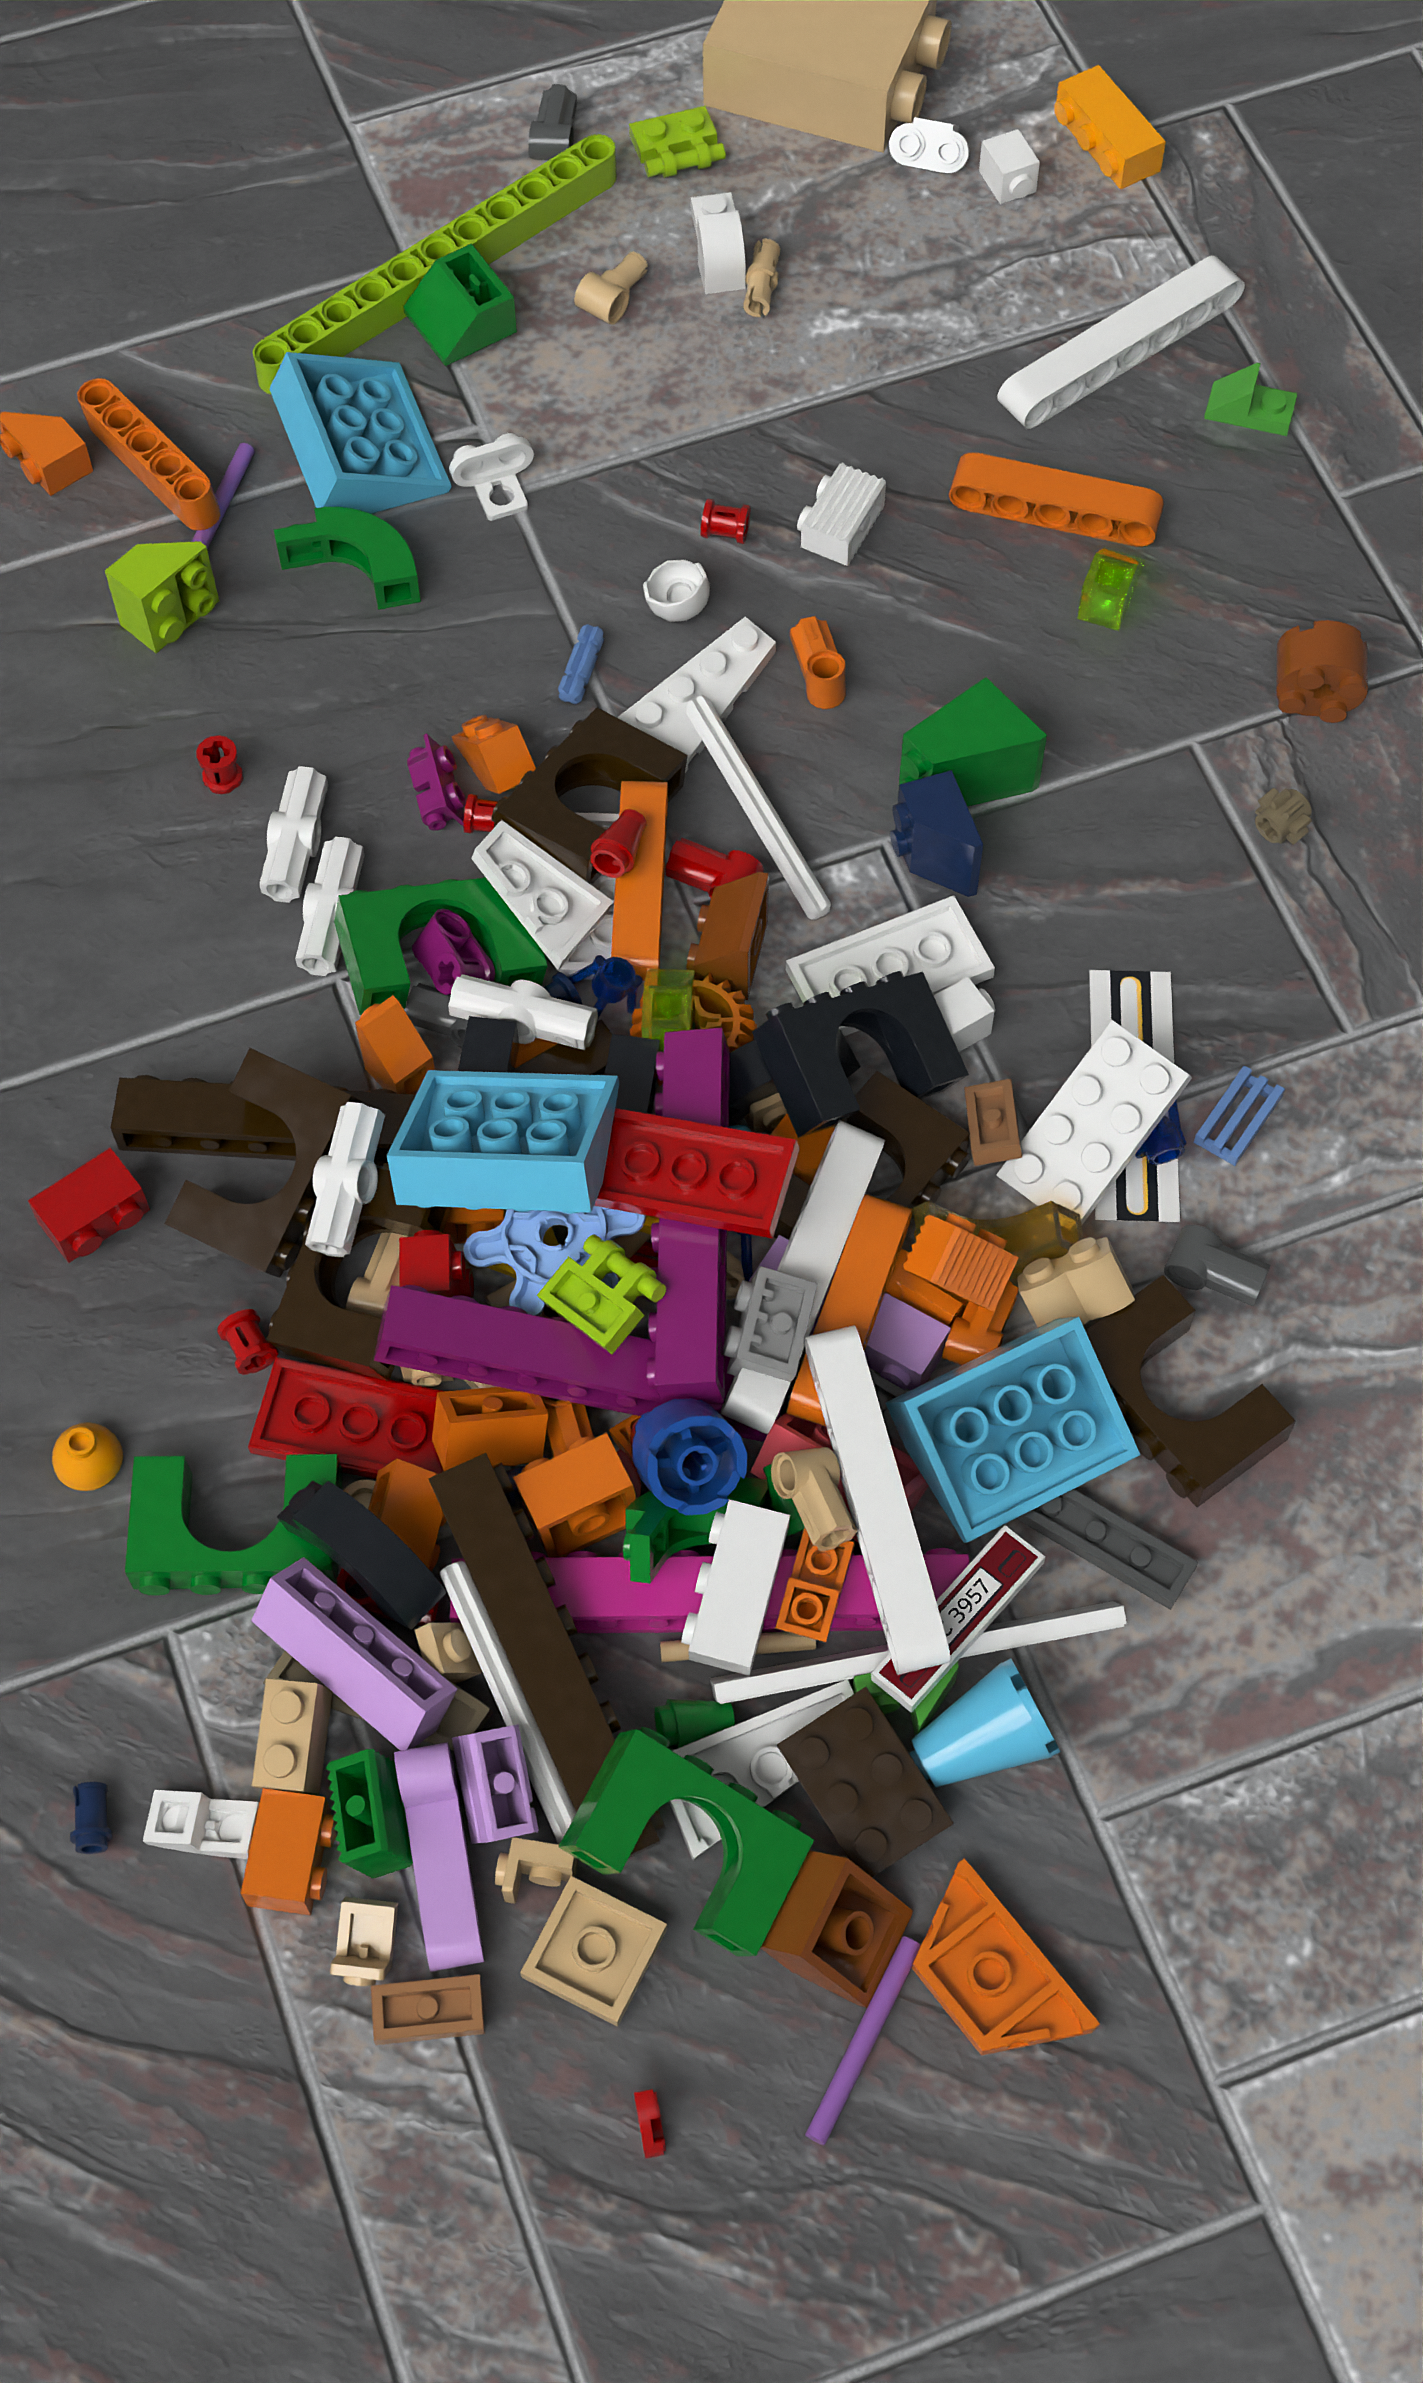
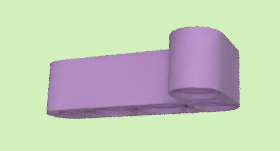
[394,1742,484,1972]

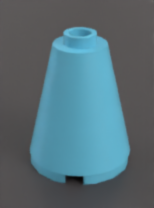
[910,1658,1061,1787]

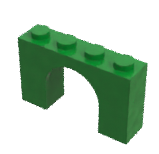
[334,877,547,1015]
[125,1454,343,1596]
[559,1727,814,1957]

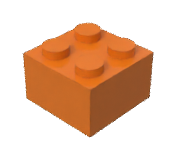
[513,1433,637,1558]

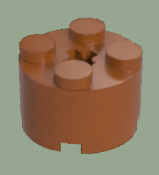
[1276,620,1368,723]

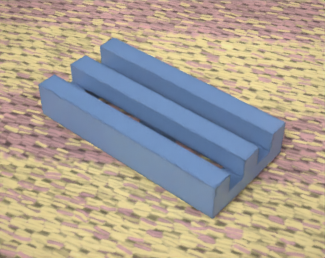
[1194,1066,1285,1166]

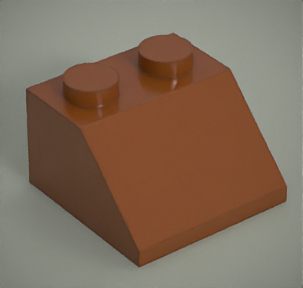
[686,872,769,1000]
[761,1850,913,2008]

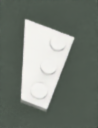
[471,820,614,970]

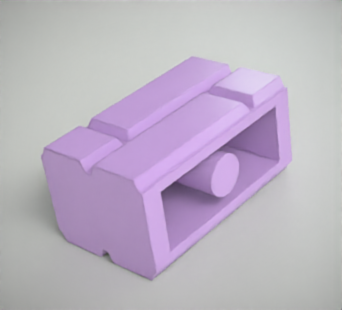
[452,1724,539,1844]

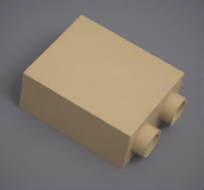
[703,0,952,153]

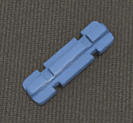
[558,624,604,704]

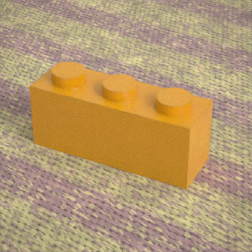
[1054,65,1166,190]

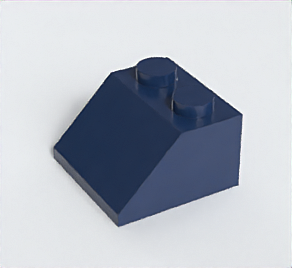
[890,770,983,897]

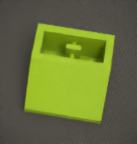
[105,541,219,653]

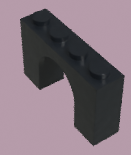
[752,971,969,1138]
[458,1016,660,1114]

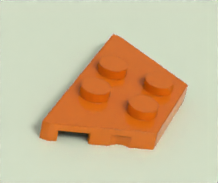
[912,1858,1100,2056]

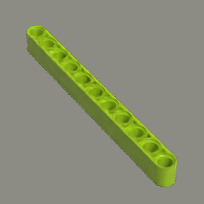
[253,134,617,394]

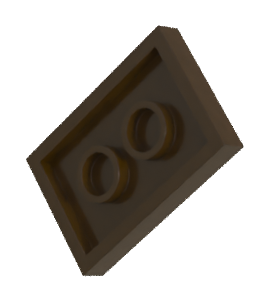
[777,1687,954,1877]

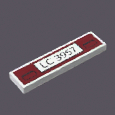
[871,1525,1045,1713]

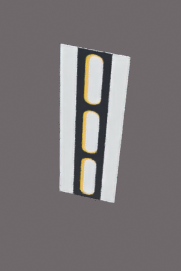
[1089,970,1180,1222]

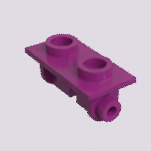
[407,733,466,831]

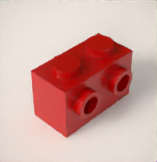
[28,1147,150,1263]
[399,1230,474,1298]

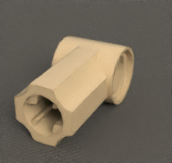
[346,1233,409,1318]
[771,1447,858,1551]

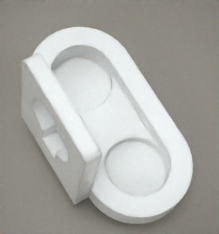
[889,117,969,173]
[449,433,534,521]

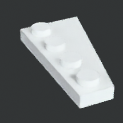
[669,1680,854,1860]

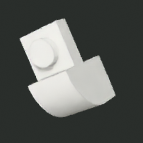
[690,192,746,294]

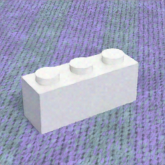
[681,1499,790,1676]

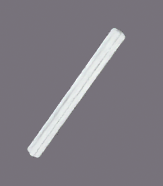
[686,695,831,920]
[440,1561,576,1845]

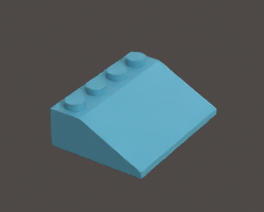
[269,352,452,514]
[387,1070,619,1214]
[885,1317,1140,1543]

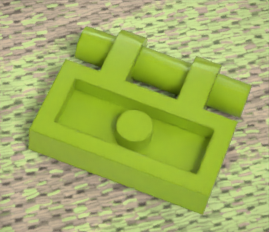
[629,106,726,178]
[536,1234,666,1355]

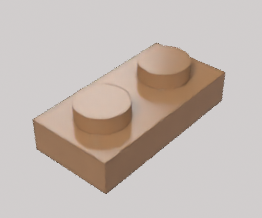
[964,1079,1022,1166]
[371,1974,485,2045]

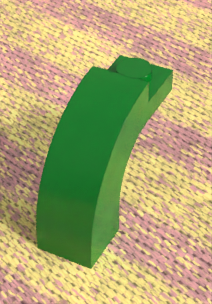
[274,507,421,610]
[623,1477,773,1584]

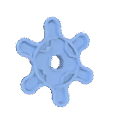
[464,1206,646,1316]

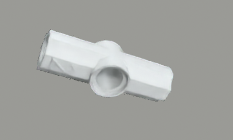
[259,766,328,903]
[295,837,365,976]
[448,974,598,1050]
[305,1102,385,1257]

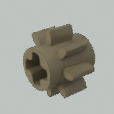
[1255,788,1312,845]

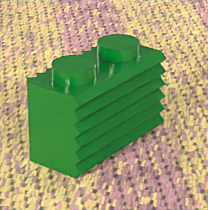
[326,1749,413,1879]

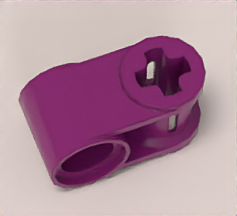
[412,909,495,995]

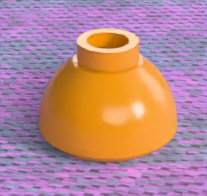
[52,1422,123,1491]

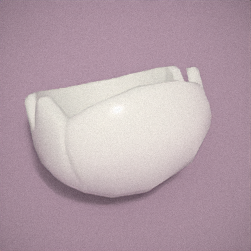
[643,560,710,622]

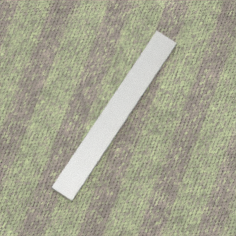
[710,1601,1127,1704]

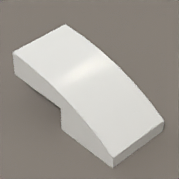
[143,1790,259,1859]

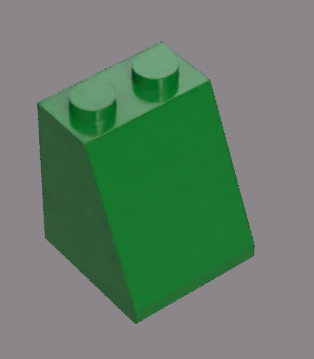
[899,677,1047,807]

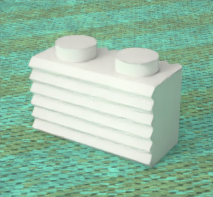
[797,463,886,566]

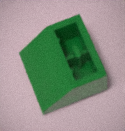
[403,243,517,366]

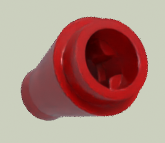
[590,809,647,878]

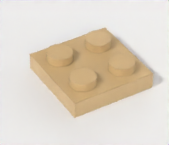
[520,1876,667,2027]

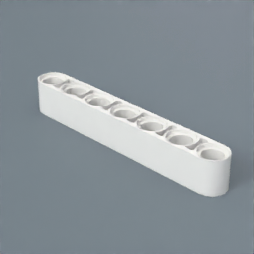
[997,255,1245,429]
[720,1120,885,1434]
[804,1325,950,1675]

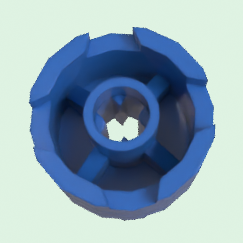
[632,1398,747,1515]

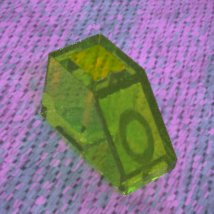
[1077,548,1146,631]
[641,968,695,1051]

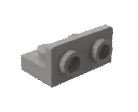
[723,1266,818,1382]

